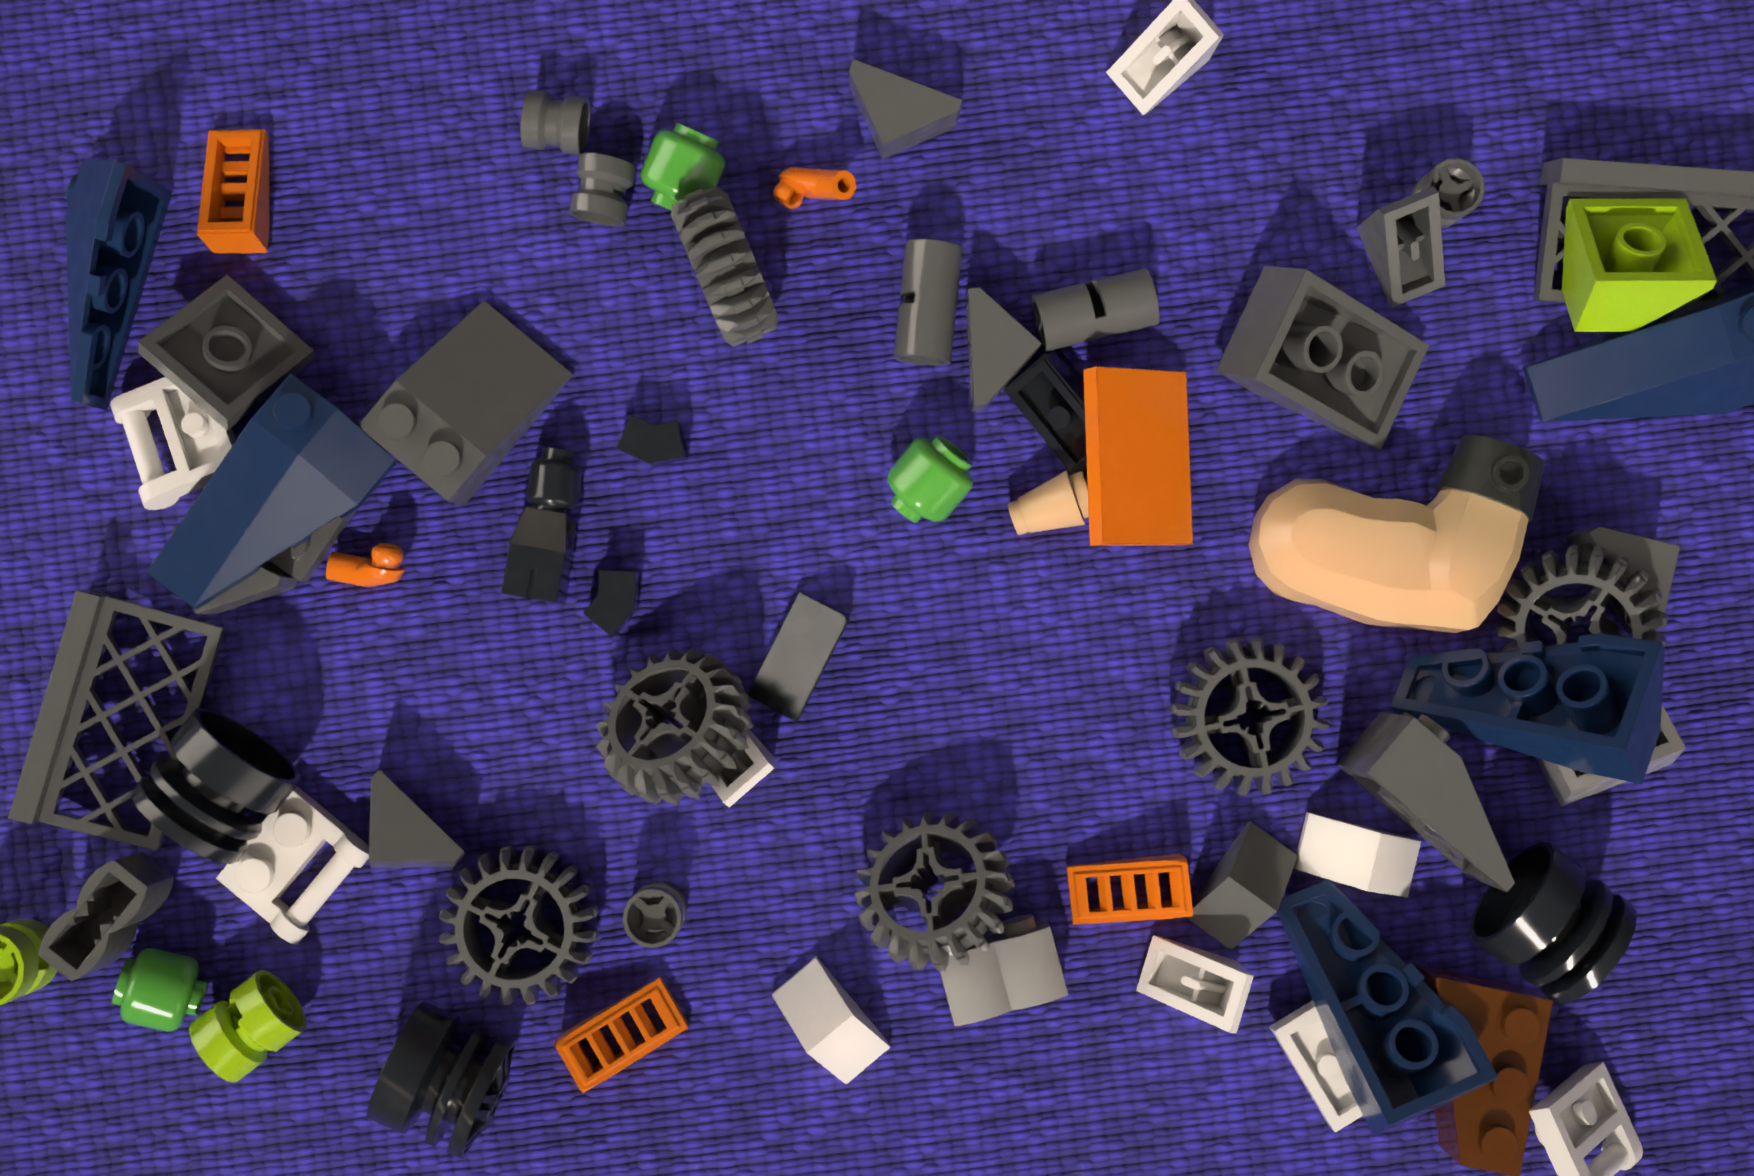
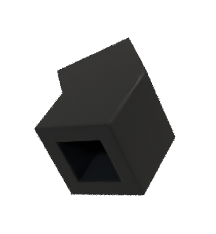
[616,415,688,467]
[583,570,640,636]

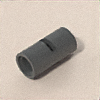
[893,239,963,366]
[1032,268,1159,352]

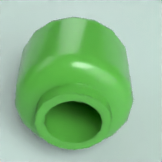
[640,123,725,211]
[887,435,973,523]
[112,948,208,1032]

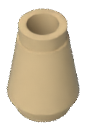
[1007,470,1089,536]

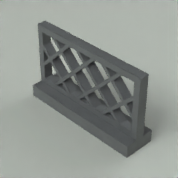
[1533,158,1754,310]
[8,589,226,851]

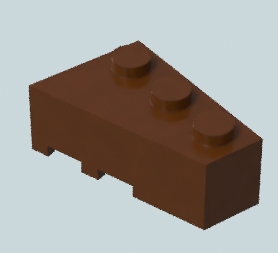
[1415,964,1553,1176]

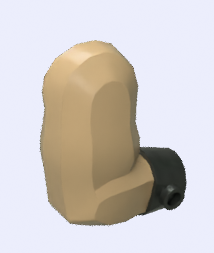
[1248,435,1545,633]

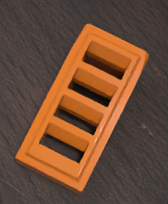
[197,129,270,254]
[1066,854,1193,925]
[554,976,689,1093]

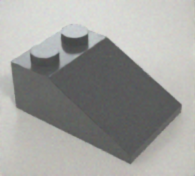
[1216,266,1430,450]
[358,301,574,506]
[1336,712,1515,892]

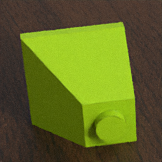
[1562,198,1717,332]

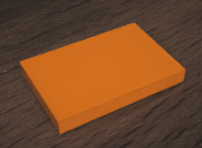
[1083,366,1193,546]

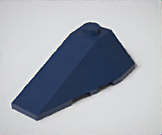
[66,159,172,411]
[1522,285,1754,421]
[147,373,397,610]
[1391,633,1665,784]
[1277,879,1498,1136]

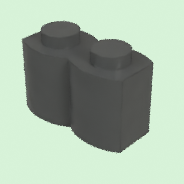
[39,852,174,981]

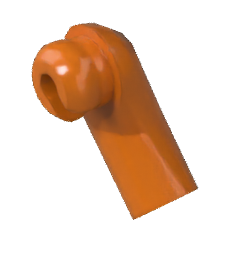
[773,167,856,209]
[326,543,405,587]

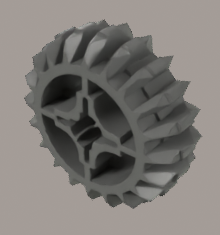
[671,186,779,347]
[1497,545,1668,651]
[1169,638,1329,796]
[595,648,754,806]
[854,810,1015,972]
[439,845,599,1005]

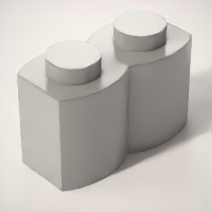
[939,914,1068,1026]

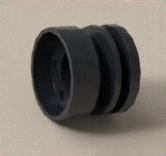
[131,708,300,864]
[1469,842,1637,1004]
[366,1001,517,1159]

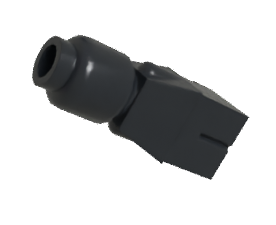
[501,447,582,604]

